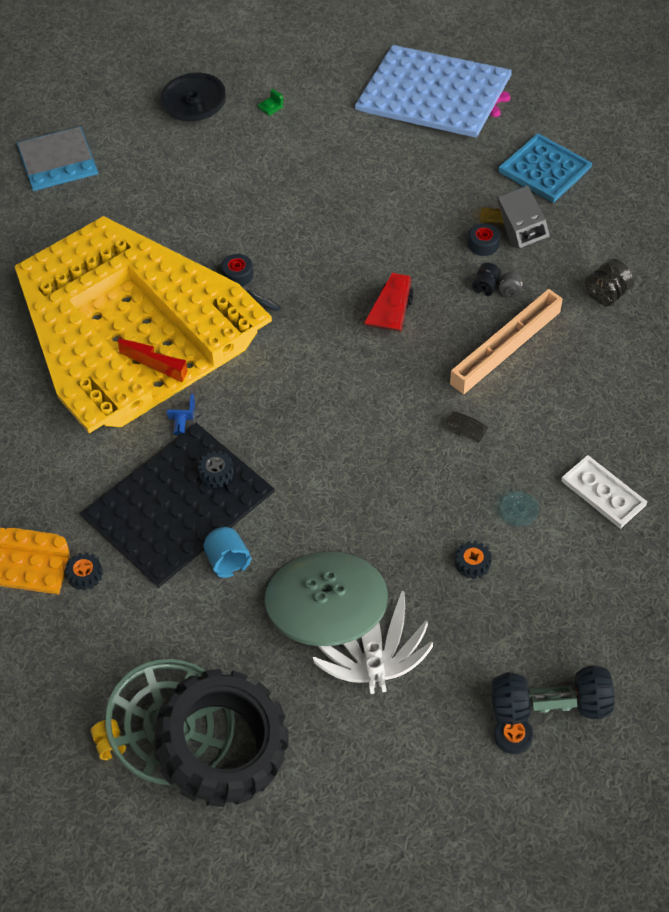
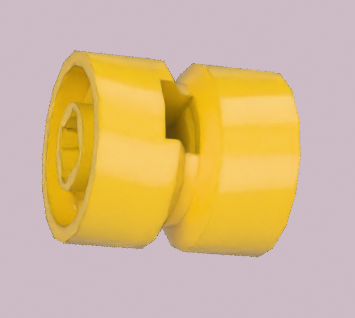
[90,719,127,760]

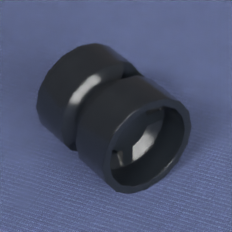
[472,262,502,296]

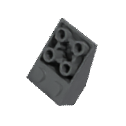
[497,185,550,248]

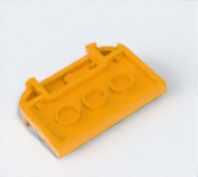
[0,528,70,595]

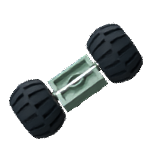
[492,665,614,725]

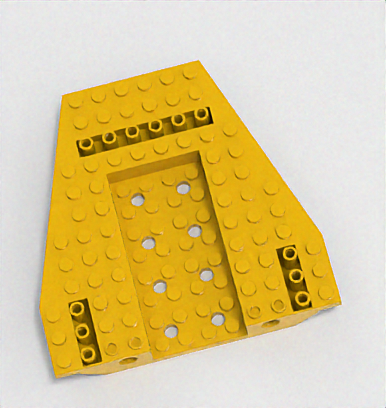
[15,216,272,433]

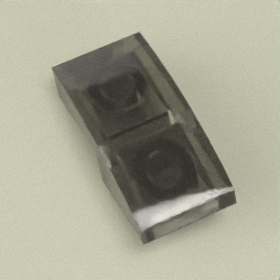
[444,411,488,443]

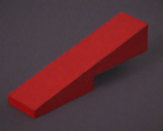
[117,338,188,383]

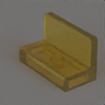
[480,207,504,225]

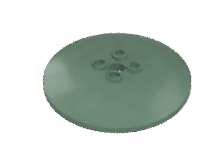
[265,552,388,646]

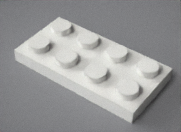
[561,455,647,529]

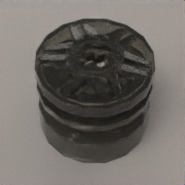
[585,258,634,307]

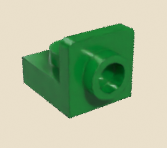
[258,89,284,116]

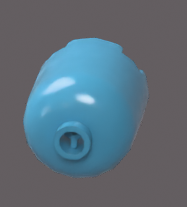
[203,526,251,578]

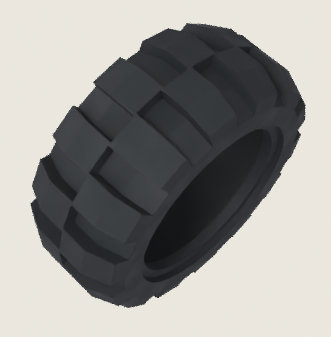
[152,669,289,807]

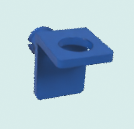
[167,394,195,435]

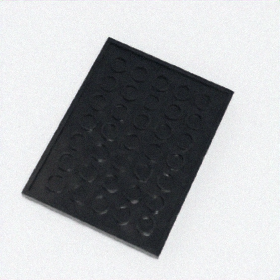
[80,422,275,588]

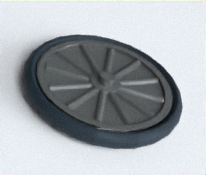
[247,290,281,311]

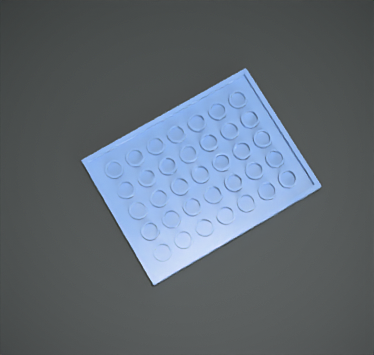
[355,45,511,138]

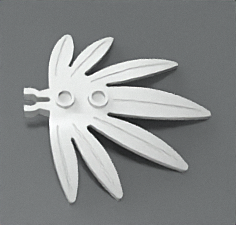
[313,591,433,694]

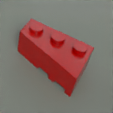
[364,273,412,332]

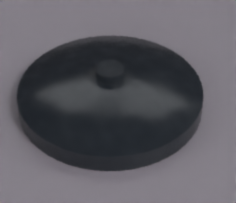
[161,73,226,122]

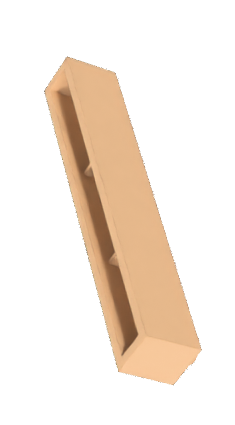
[450,289,563,394]

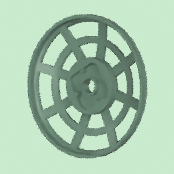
[105,659,235,785]

